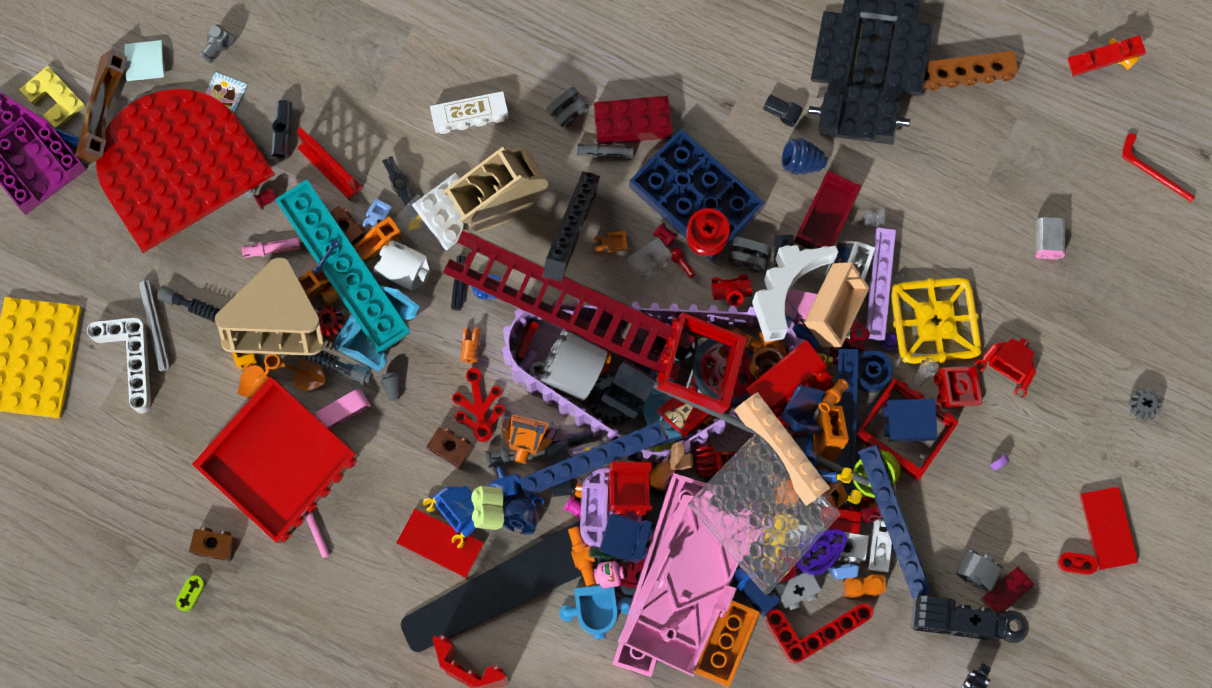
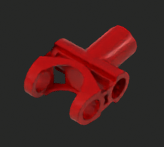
[711,274,752,307]

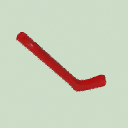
[1122,133,1196,202]

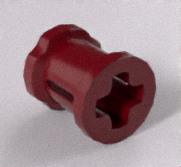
[253,186,276,210]
[653,223,678,247]

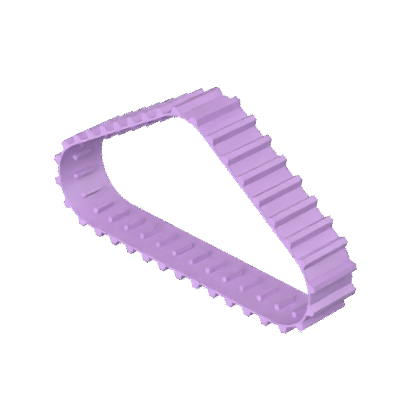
[502,299,804,463]

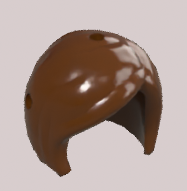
[749,347,784,380]

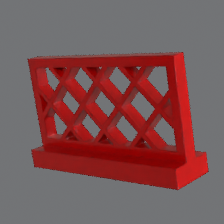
[296,127,362,201]

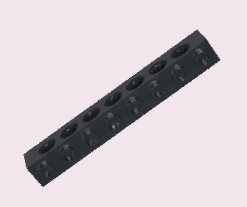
[543,171,600,282]

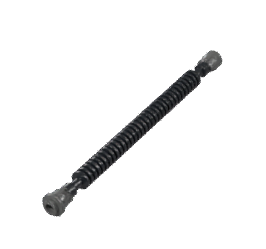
[157,285,373,386]

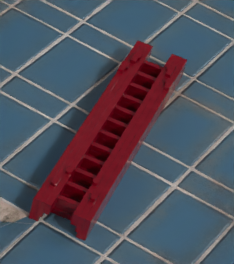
[443,229,695,380]

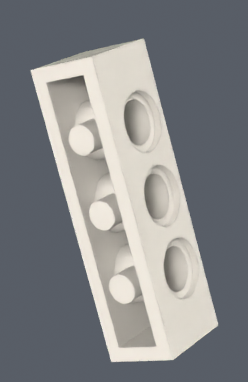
[786,524,869,564]

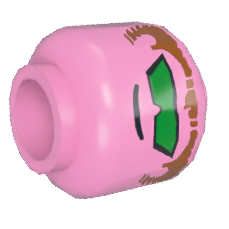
[594,561,625,588]

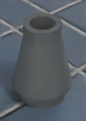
[380,372,400,401]

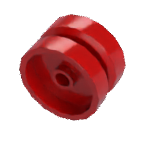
[686,208,730,256]

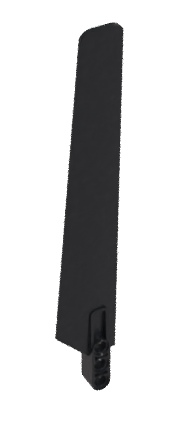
[401,472,744,652]

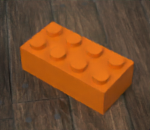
[693,600,760,688]

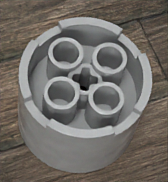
[539,329,608,401]

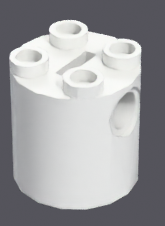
[374,240,430,291]

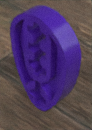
[794,530,847,576]

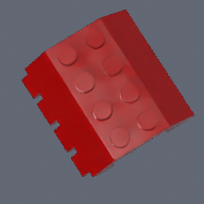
[746,340,834,428]

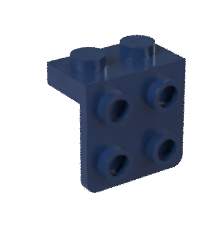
[780,385,825,435]
[600,514,653,563]

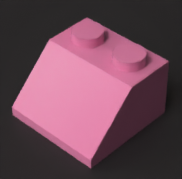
[785,289,818,327]

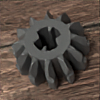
[1128,388,1163,421]

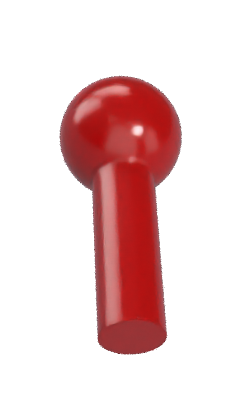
[669,248,695,278]

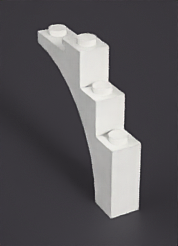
[752,245,838,342]

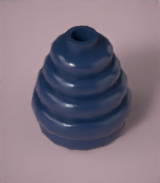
[781,138,827,175]

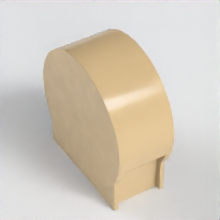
[443,147,548,231]

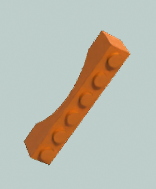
[298,216,402,301]

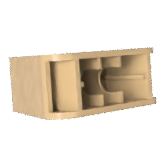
[215,258,324,355]

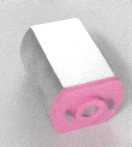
[1036,217,1065,260]

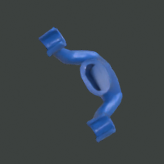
[488,466,545,508]

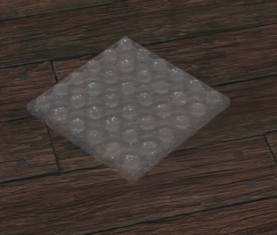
[687,433,841,595]

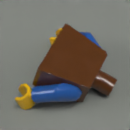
[814,466,862,511]

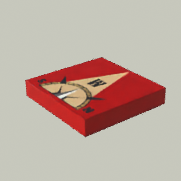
[657,386,711,438]

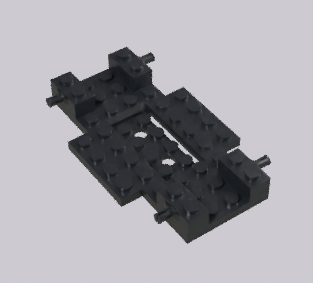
[808,0,934,145]

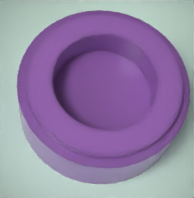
[990,454,1009,470]

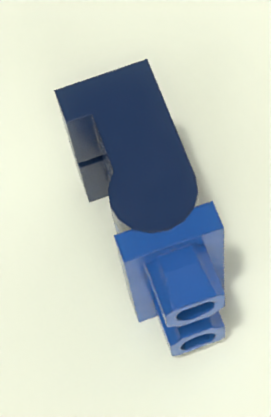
[732,567,780,618]

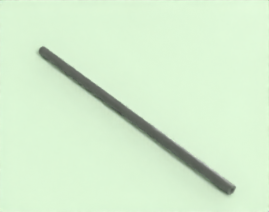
[653,381,869,486]

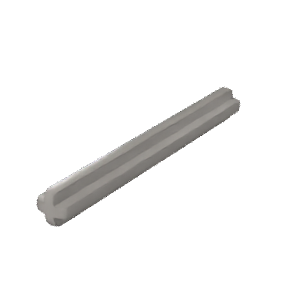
[139,280,170,371]

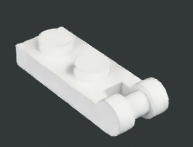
[868,518,892,573]

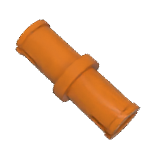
[819,379,848,413]

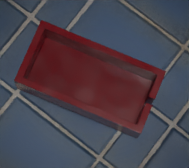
[594,96,672,145]
[794,170,862,249]

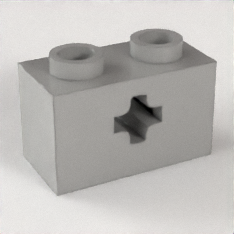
[774,573,821,611]

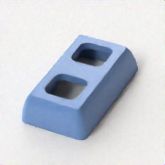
[828,564,859,579]

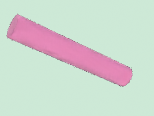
[305,513,330,558]

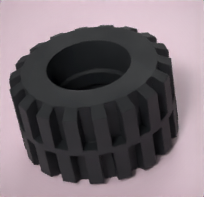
[589,374,631,426]

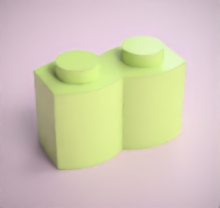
[471,486,504,530]

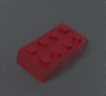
[980,566,1035,612]

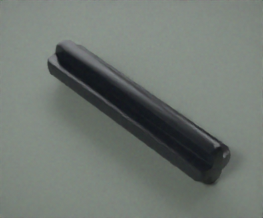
[451,255,467,311]

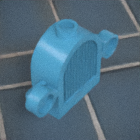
[559,585,632,640]

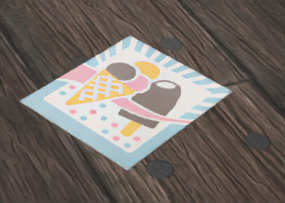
[205,72,247,114]

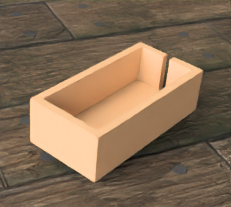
[804,262,869,347]

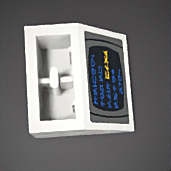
[825,241,875,280]

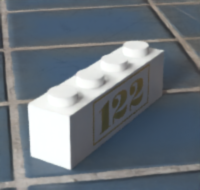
[430,91,508,134]

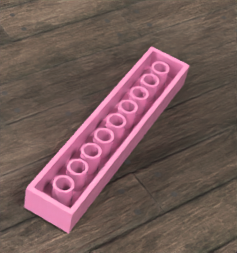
[612,473,711,677]

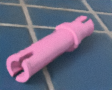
[242,237,300,258]

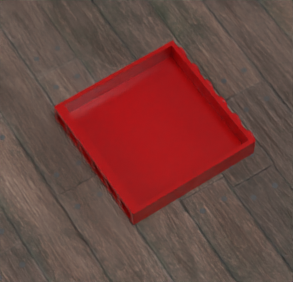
[192,376,359,543]

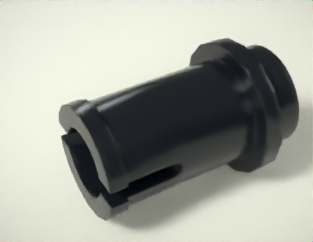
[567,429,592,446]

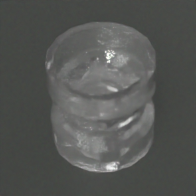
[864,208,885,228]

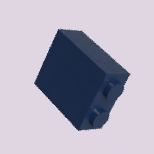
[883,399,938,442]

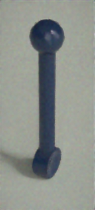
[313,240,339,275]

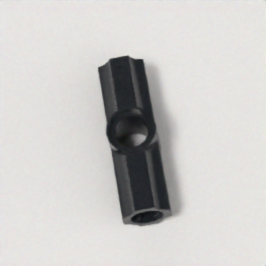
[271,100,292,158]

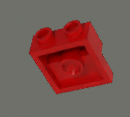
[934,367,983,409]

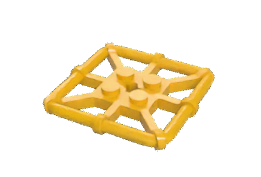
[891,278,982,364]

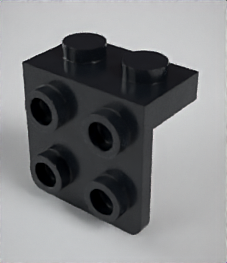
[601,361,656,419]

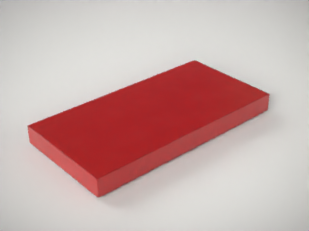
[1079,486,1138,571]
[396,508,484,578]

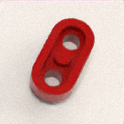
[1057,552,1098,575]

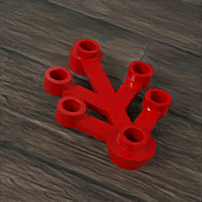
[452,368,505,442]

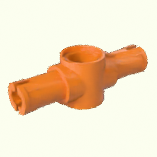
[568,526,597,587]

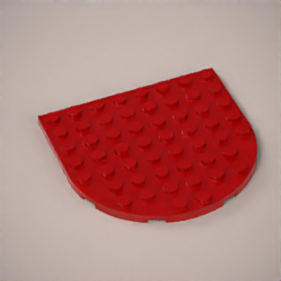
[96,89,275,253]

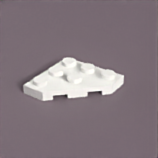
[412,173,463,250]

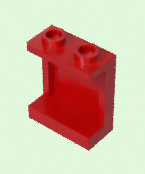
[609,461,652,516]

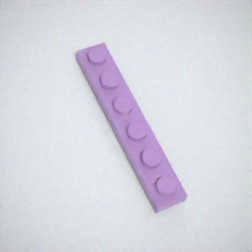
[866,228,896,341]

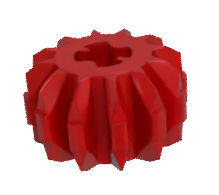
[316,304,344,337]
[693,444,717,477]

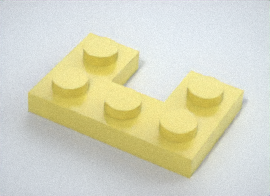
[19,66,85,129]

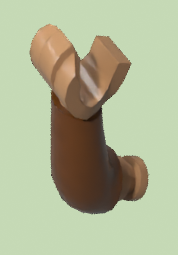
[649,442,693,493]

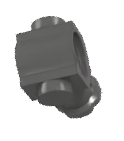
[198,24,235,63]

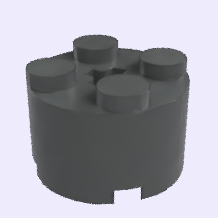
[956,548,1003,592]

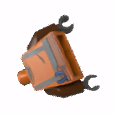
[501,412,561,464]

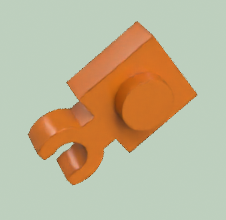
[594,231,627,253]

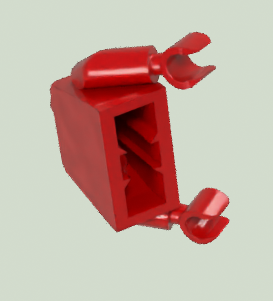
[974,338,1036,398]

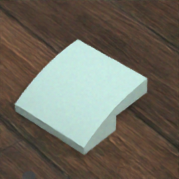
[125,40,165,81]

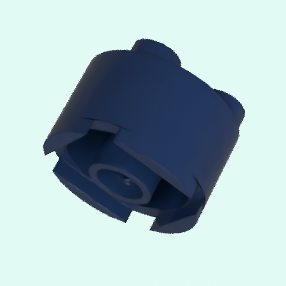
[857,351,893,393]

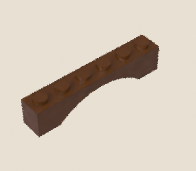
[75,50,127,163]

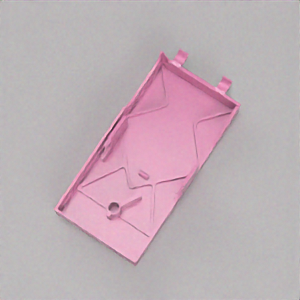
[618,490,759,677]

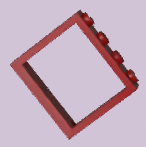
[657,313,747,414]
[856,378,959,482]

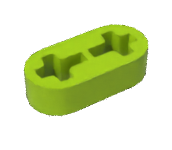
[176,575,205,612]

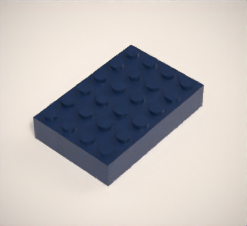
[629,129,764,262]

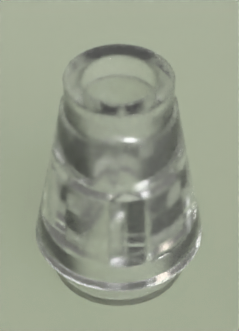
[913,358,939,387]

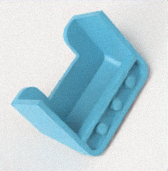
[333,285,420,371]

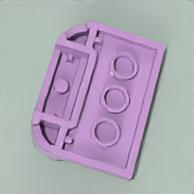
[580,468,642,549]

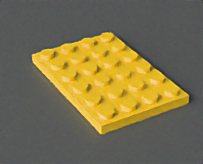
[0,297,82,419]

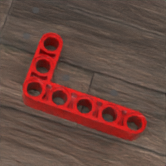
[765,604,873,664]

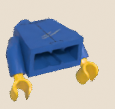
[423,486,476,548]

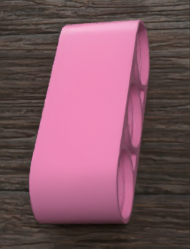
[315,388,370,430]

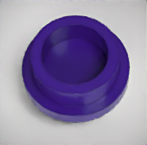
[880,332,898,351]

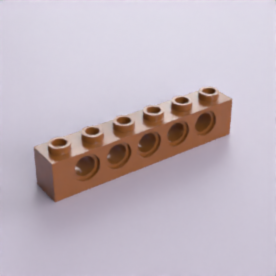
[923,51,1018,91]

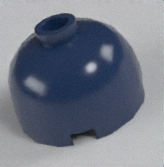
[503,498,539,535]

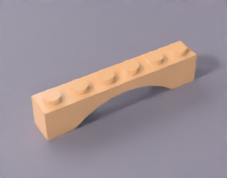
[734,392,830,506]

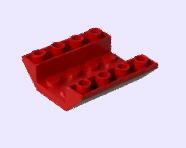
[432,635,509,688]

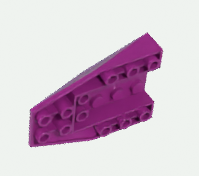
[0,92,86,215]

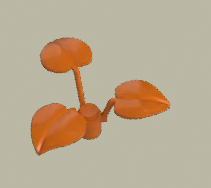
[237,354,326,398]

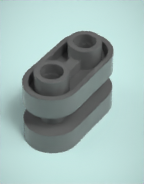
[546,86,589,127]
[728,237,771,273]

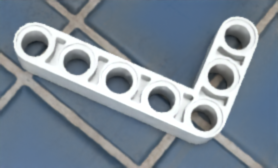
[87,318,151,414]

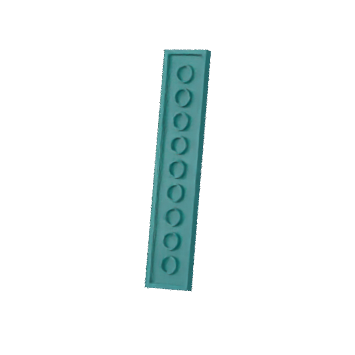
[275,179,411,354]

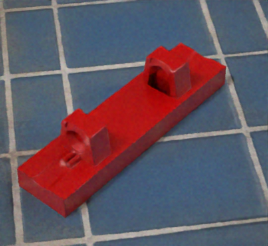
[1067,35,1146,77]

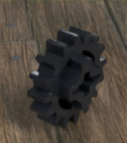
[961,663,991,688]

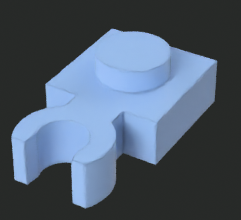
[363,199,392,229]

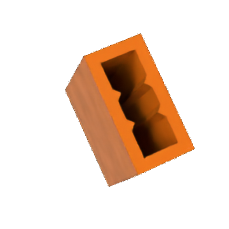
[814,406,849,463]

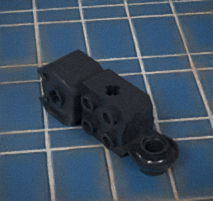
[911,595,1029,643]

